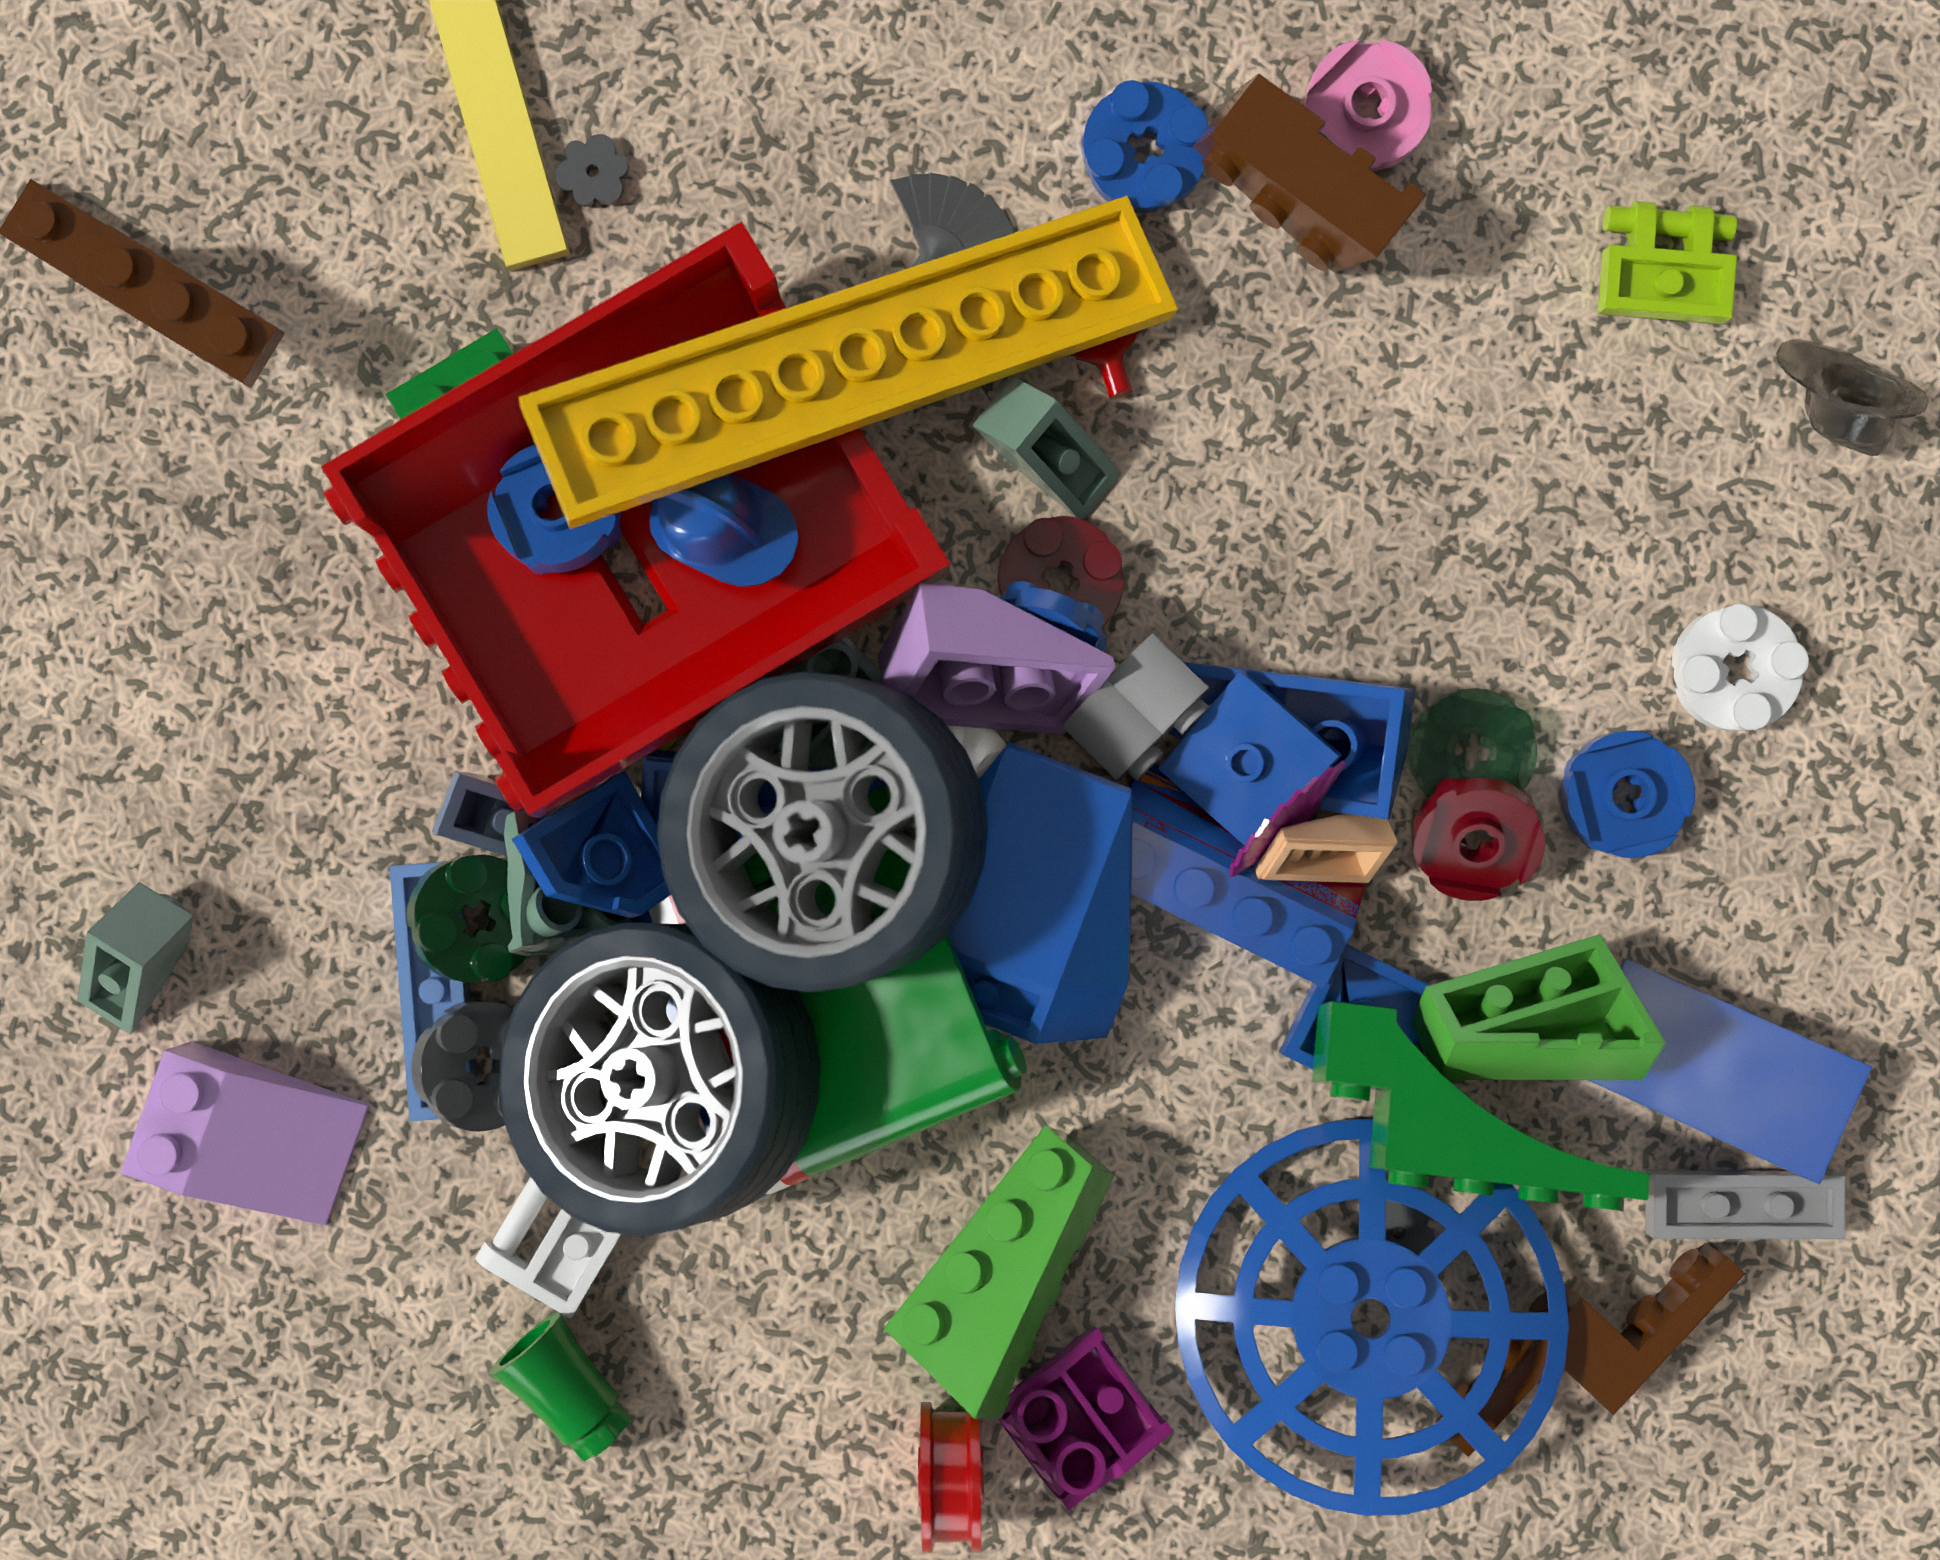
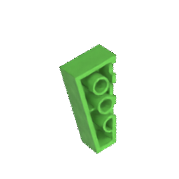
[883,1125,1115,1419]

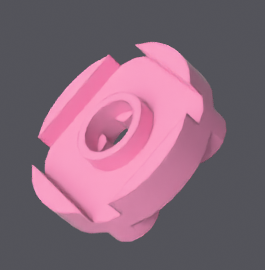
[1303,39,1432,172]

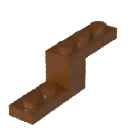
[0,179,285,388]
[1436,1243,1745,1457]

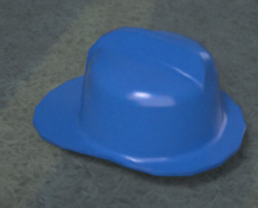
[649,473,799,587]

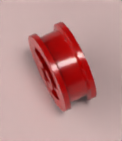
[918,1402,984,1553]

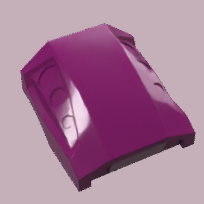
[998,1326,1174,1511]

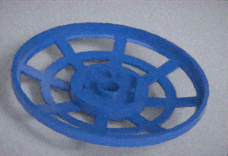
[1175,1119,1569,1516]

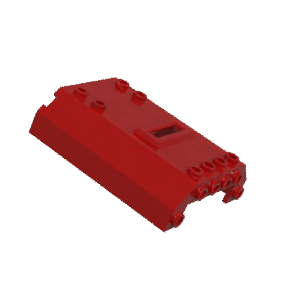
[320,221,950,818]

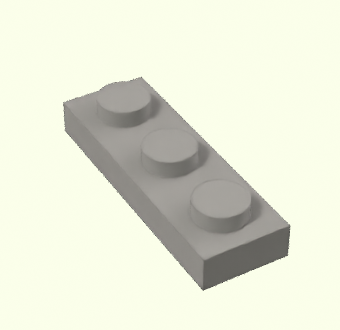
[1645,1170,1845,1239]

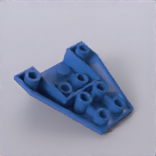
[949,742,1133,1044]

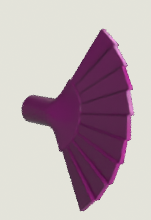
[1229,760,1346,878]

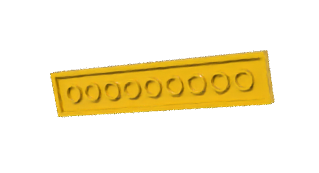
[519,196,1178,529]

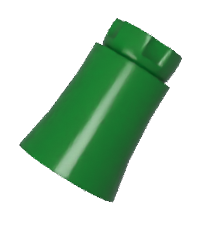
[489,1311,632,1462]

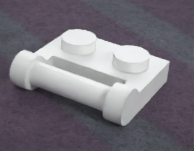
[476,1177,622,1319]

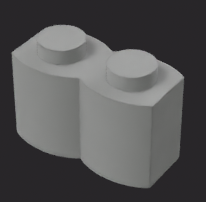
[1062,633,1210,781]

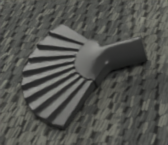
[890,172,1015,267]

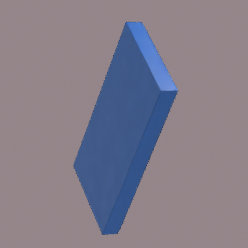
[1588,958,1872,1185]

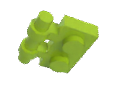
[1597,201,1737,324]

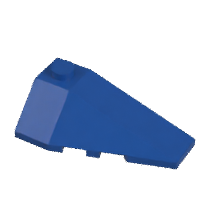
[1168,661,1416,820]

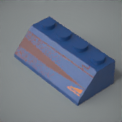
[1128,764,1366,988]

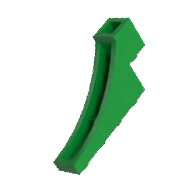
[1312,1001,1650,1211]

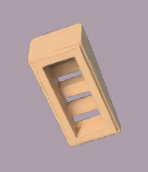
[1254,813,1398,883]

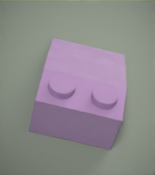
[878,582,1115,734]
[120,1041,370,1225]

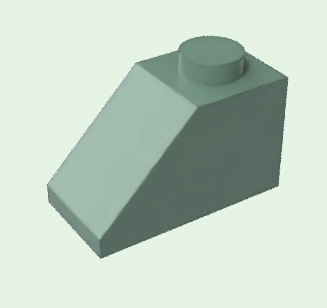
[972,376,1122,520]
[77,882,194,1035]

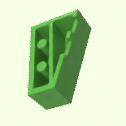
[1410,934,1666,1080]

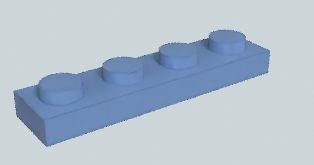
[389,861,477,1122]

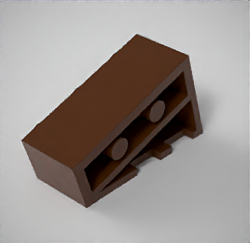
[1193,74,1427,272]

